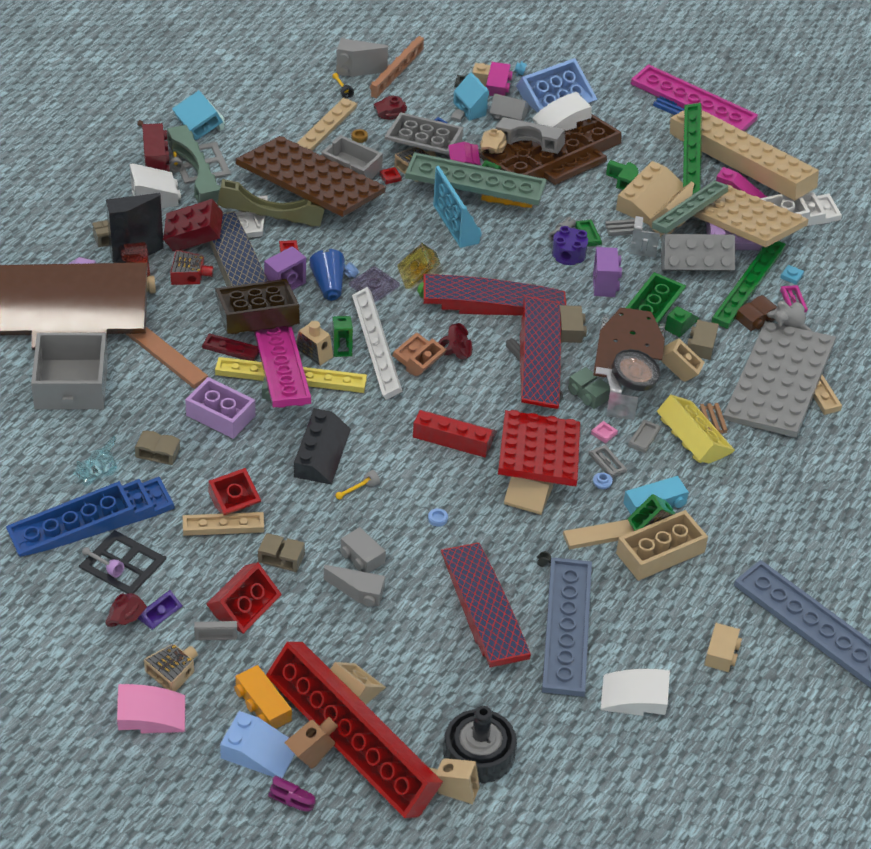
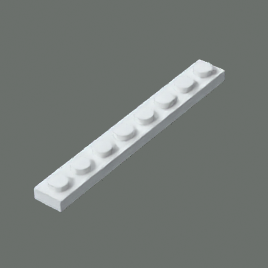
[352,287,403,400]

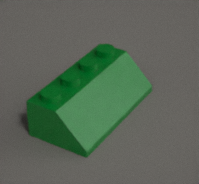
[621,272,686,335]

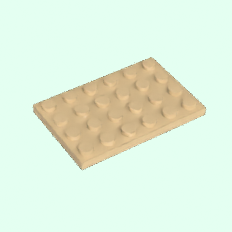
[693,185,809,247]

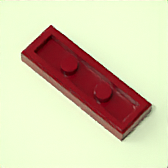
[202,333,259,361]

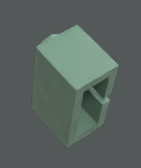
[568,367,610,409]

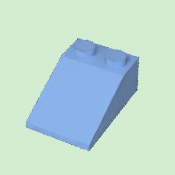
[220,711,295,778]

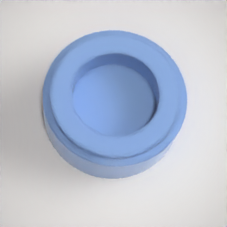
[428,508,448,527]

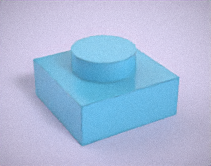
[780,265,804,285]

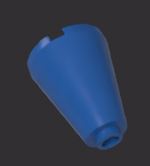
[309,249,345,301]

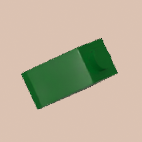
[665,306,699,338]

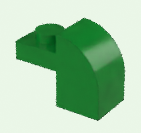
[606,160,639,190]

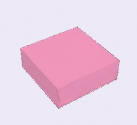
[591,421,618,443]

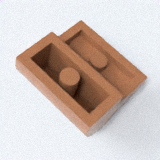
[392,332,447,376]

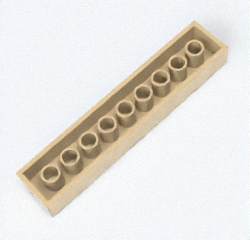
[670,110,819,201]

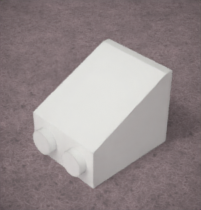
[130,164,181,208]

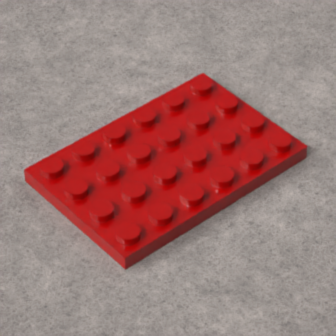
[498,410,580,487]

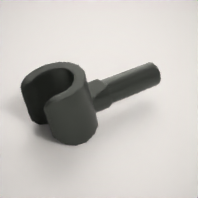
[537,551,551,567]

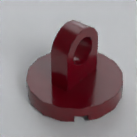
[438,323,473,360]

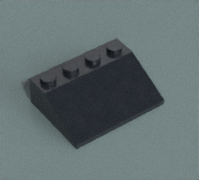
[106,193,164,263]

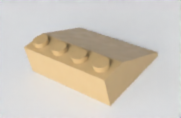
[616,161,683,224]

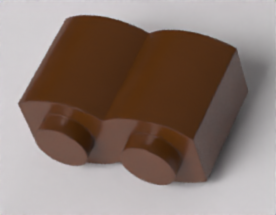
[736,295,777,331]

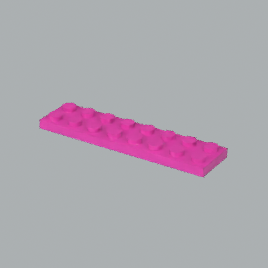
[631,64,758,132]
[254,326,311,408]

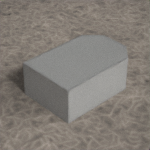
[451,109,465,122]

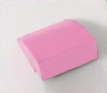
[117,684,185,733]

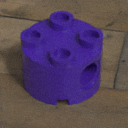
[552,226,588,265]

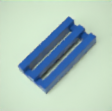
[653,96,684,115]

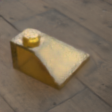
[397,243,441,289]

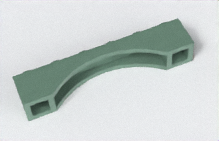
[167,125,220,203]

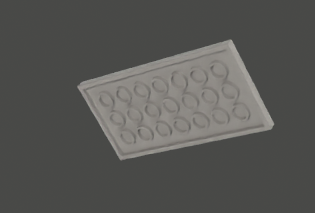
[723,321,836,437]

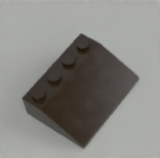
[215,279,300,334]

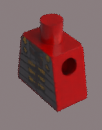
[170,250,214,285]

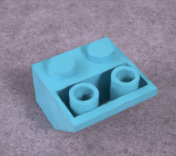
[453,73,489,121]

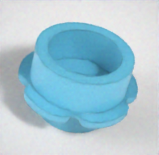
[514,61,527,76]

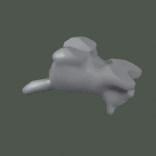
[767,301,813,332]

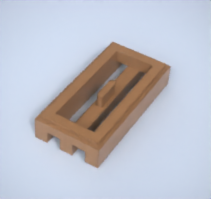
[699,403,728,433]

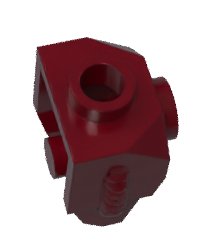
[373,95,407,120]
[105,593,147,627]

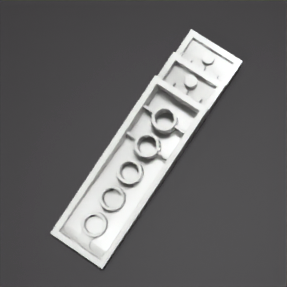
[705,192,842,226]

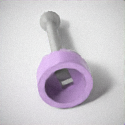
[82,547,124,578]

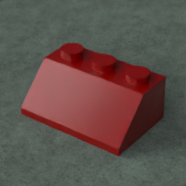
[206,562,282,634]

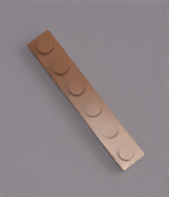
[370,36,424,98]

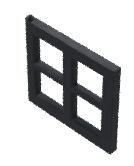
[79,530,166,594]

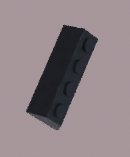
[294,408,351,485]

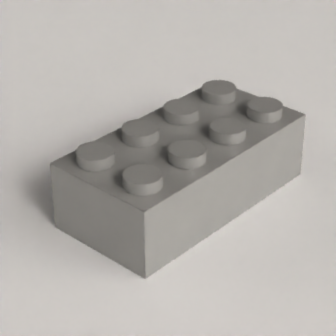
[661,234,735,271]

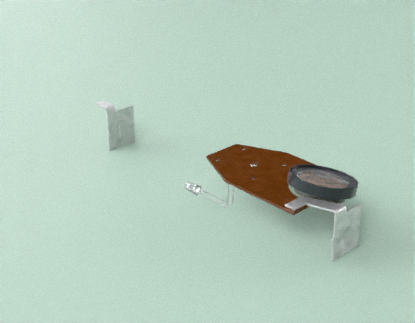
[593,216,665,420]

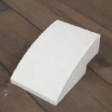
[532,92,591,131]
[600,669,670,716]

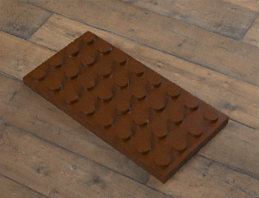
[236,136,386,217]

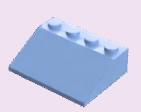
[516,58,597,113]

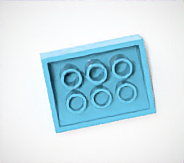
[433,166,482,248]

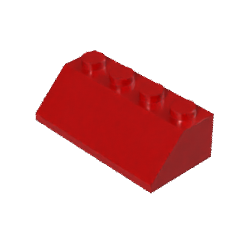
[413,410,497,458]

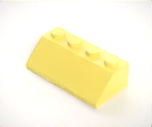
[657,394,735,464]

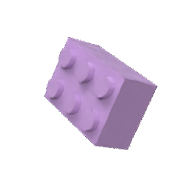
[185,377,256,439]

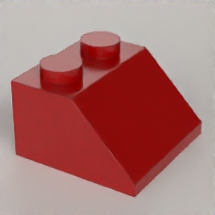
[208,468,261,515]

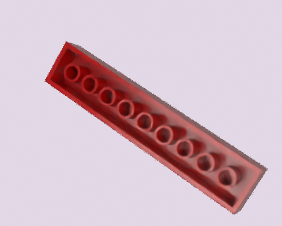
[266,641,443,818]

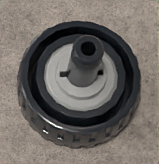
[443,706,517,784]

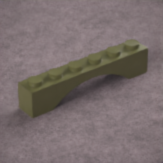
[217,179,325,227]

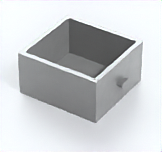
[31,333,108,409]

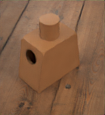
[284,717,338,769]

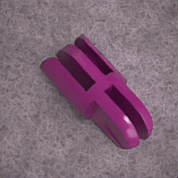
[267,776,316,812]

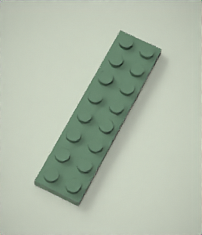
[405,152,547,206]

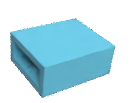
[172,90,223,140]

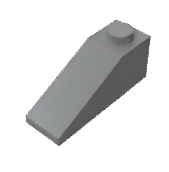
[324,565,385,607]

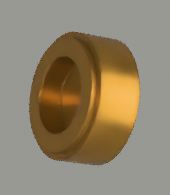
[351,129,368,143]

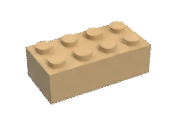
[616,510,708,581]

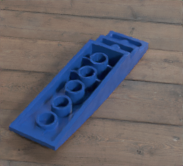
[6,477,175,557]

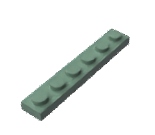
[652,180,729,234]

